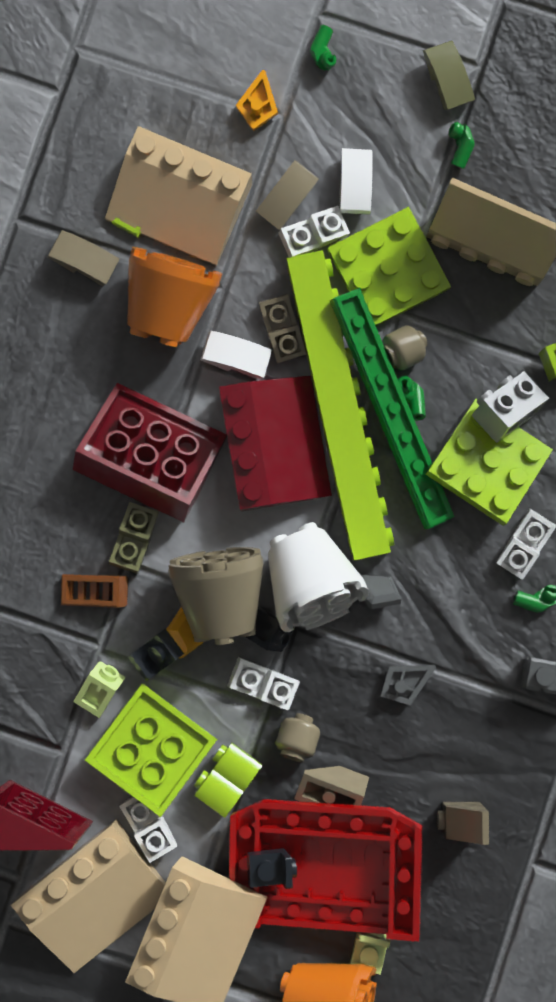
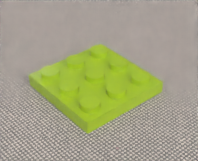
[327,206,451,327]
[426,399,553,526]
[85,683,217,817]

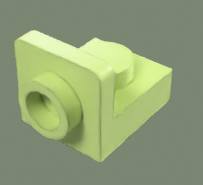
[73,662,125,718]
[349,932,391,975]

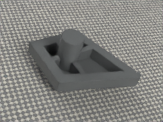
[361,575,402,609]
[380,665,436,705]

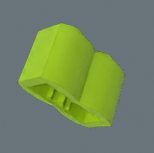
[193,742,262,818]

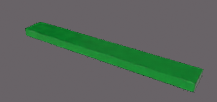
[329,288,455,529]

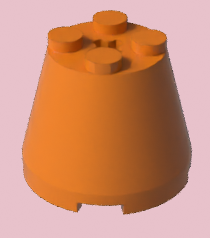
[127,247,222,347]
[280,963,377,1002]

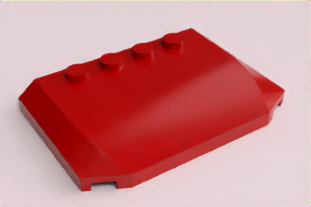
[229,799,422,942]

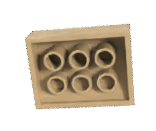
[105,126,252,266]
[427,178,556,286]
[11,819,166,973]
[125,857,268,1002]

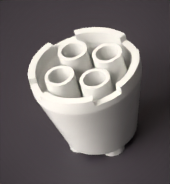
[267,522,369,632]

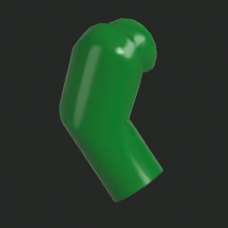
[310,25,337,71]
[448,122,475,169]
[398,376,426,421]
[513,585,556,613]

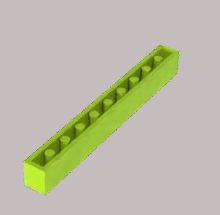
[287,250,395,561]

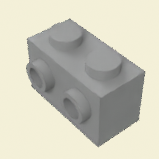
[472,372,549,443]

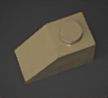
[294,766,369,805]
[437,802,489,845]

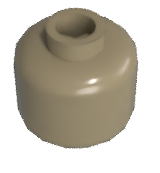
[382,325,427,371]
[276,713,320,763]

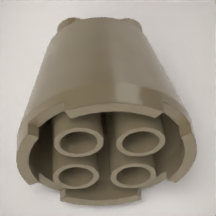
[168,547,263,645]

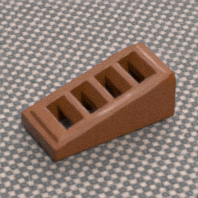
[61,574,128,608]

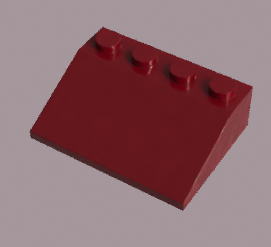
[219,376,332,512]
[73,383,227,523]
[0,780,93,851]

